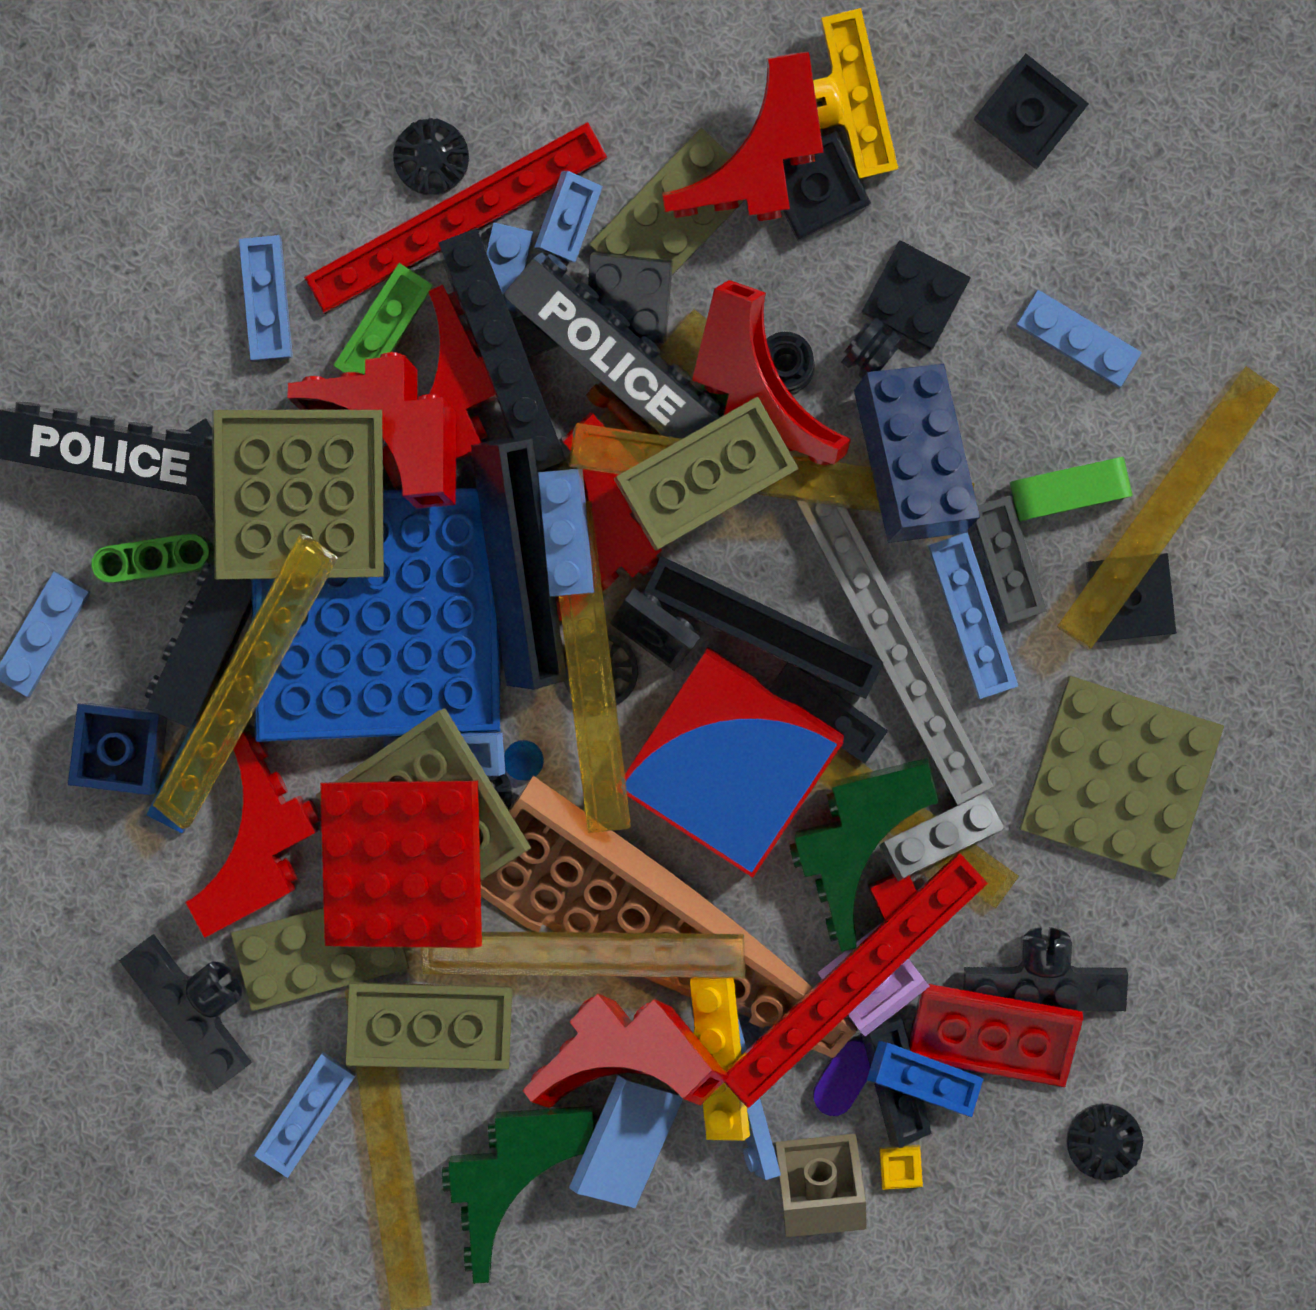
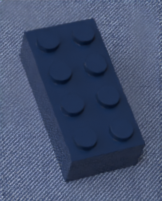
[854,364,980,543]

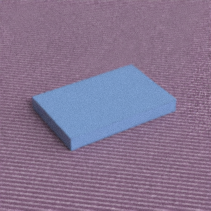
[569,1075,683,1208]

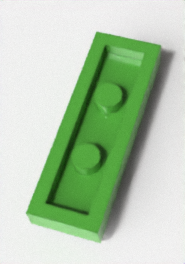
[333,263,434,375]

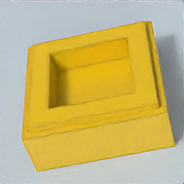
[879,1145,923,1190]

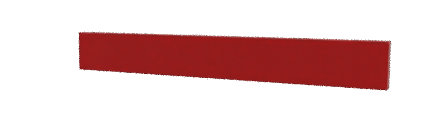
[304,122,608,314]
[724,853,988,1108]

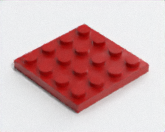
[320,780,482,948]

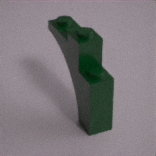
[789,758,938,952]
[442,1106,595,1284]

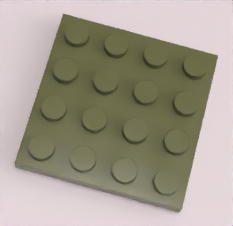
[212,410,384,579]
[1019,676,1224,880]
[316,709,531,881]

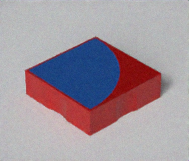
[616,647,844,878]

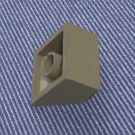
[776,1134,867,1237]

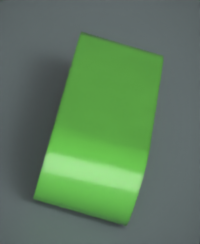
[1009,457,1133,522]
[91,534,214,583]

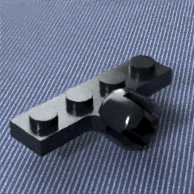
[963,927,1129,1011]
[119,934,252,1089]

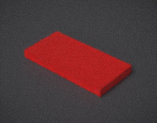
[908,984,1083,1087]

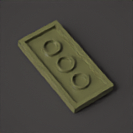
[589,127,746,276]
[614,397,799,551]
[231,907,409,1011]
[345,982,512,1069]

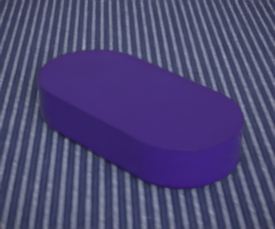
[813,1040,870,1116]

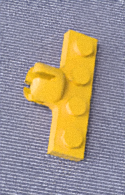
[813,8,898,179]
[690,976,750,1141]

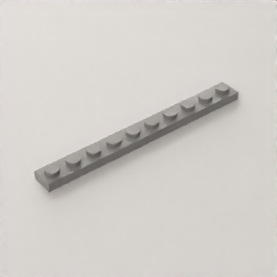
[783,450,994,805]

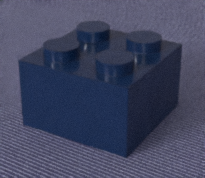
[68,703,167,795]

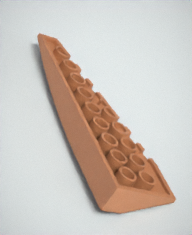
[481,776,857,1058]

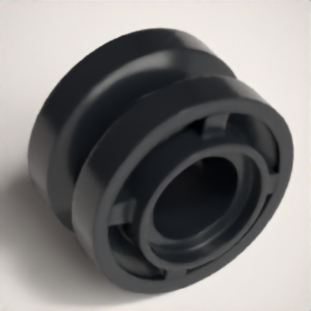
[841,317,902,379]
[766,332,815,393]

